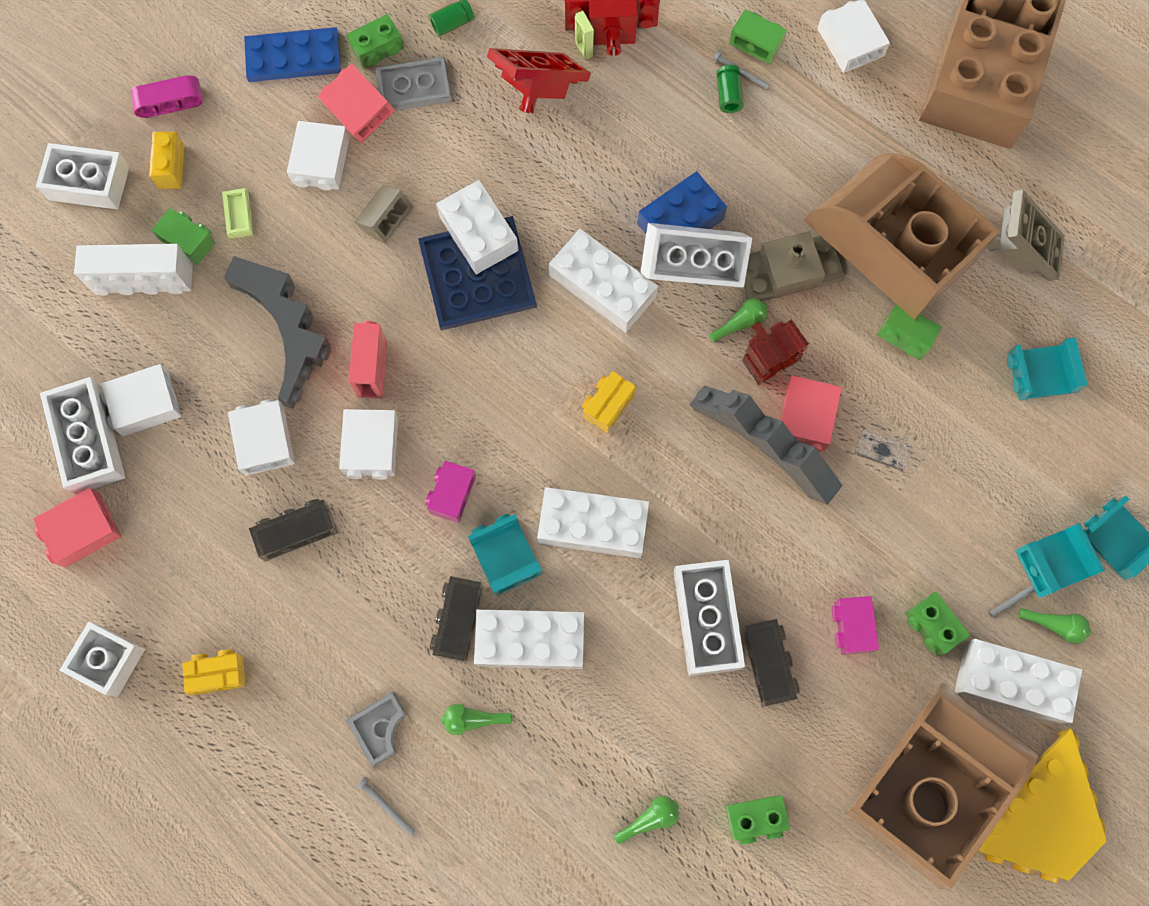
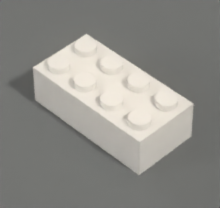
[640,223,752,288]
[549,229,658,333]
[74,244,193,296]
[40,377,126,495]
[537,487,649,559]
[673,560,745,676]
[474,610,584,669]
[955,639,1082,724]

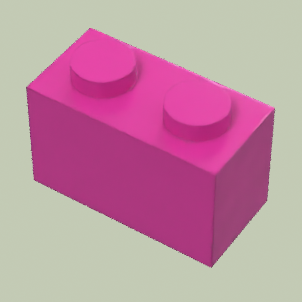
[425,461,476,523]
[832,596,879,655]

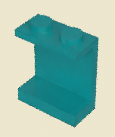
[1007,337,1088,401]
[1083,496,1149,581]
[468,514,543,596]
[1015,523,1105,598]

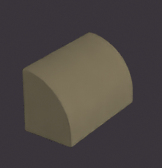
[354,185,413,243]

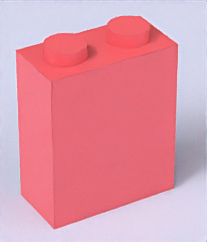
[317,63,395,143]
[349,321,387,398]
[779,375,842,452]
[33,488,122,568]

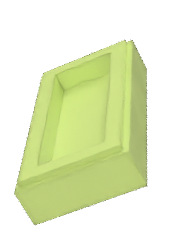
[575,11,594,60]
[222,188,253,239]

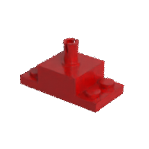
[565,0,660,56]
[487,48,591,114]

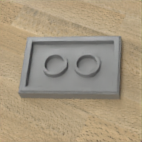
[375,57,452,111]

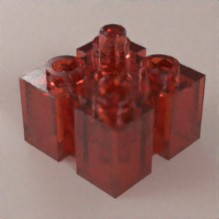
[742,319,809,385]

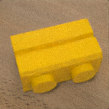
[150,131,185,189]
[582,371,637,433]
[182,649,246,696]

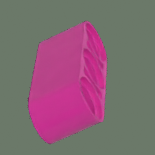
[131,75,203,118]

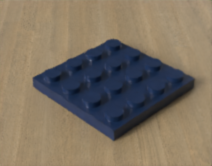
[418,216,537,331]

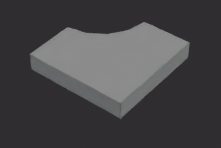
[346,691,407,768]

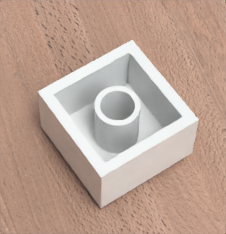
[59,621,145,697]

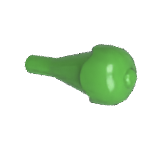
[709,298,768,343]
[1019,608,1091,644]
[441,704,512,735]
[614,795,679,844]

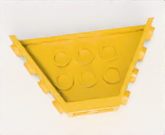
[977,728,1107,884]

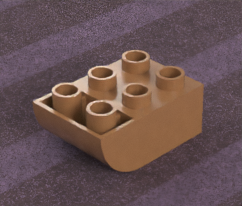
[919,0,1066,149]
[804,153,1001,320]
[846,683,1039,889]

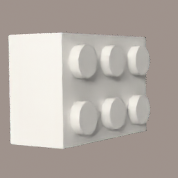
[36,143,130,210]
[436,180,518,274]

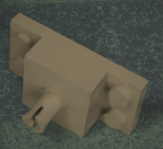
[987,190,1065,281]
[744,231,845,302]

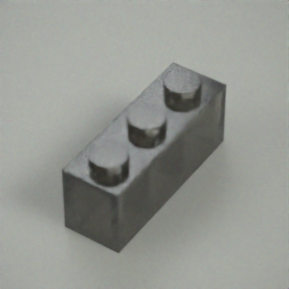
[249,499,338,562]
[430,576,483,664]
[742,619,800,708]

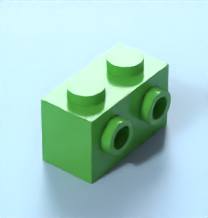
[729,9,787,64]
[346,14,404,69]
[151,208,215,266]
[877,304,942,360]
[905,592,970,656]
[725,795,790,845]

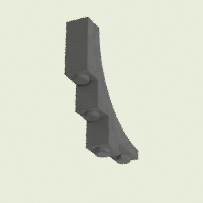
[224,256,331,409]
[690,386,843,505]

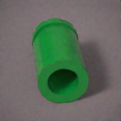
[428,0,474,37]
[716,65,743,113]

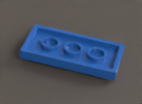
[244,27,341,82]

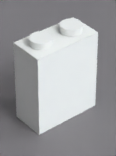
[818,0,890,73]
[287,121,350,190]
[101,364,181,436]
[228,399,295,476]
[339,409,398,480]

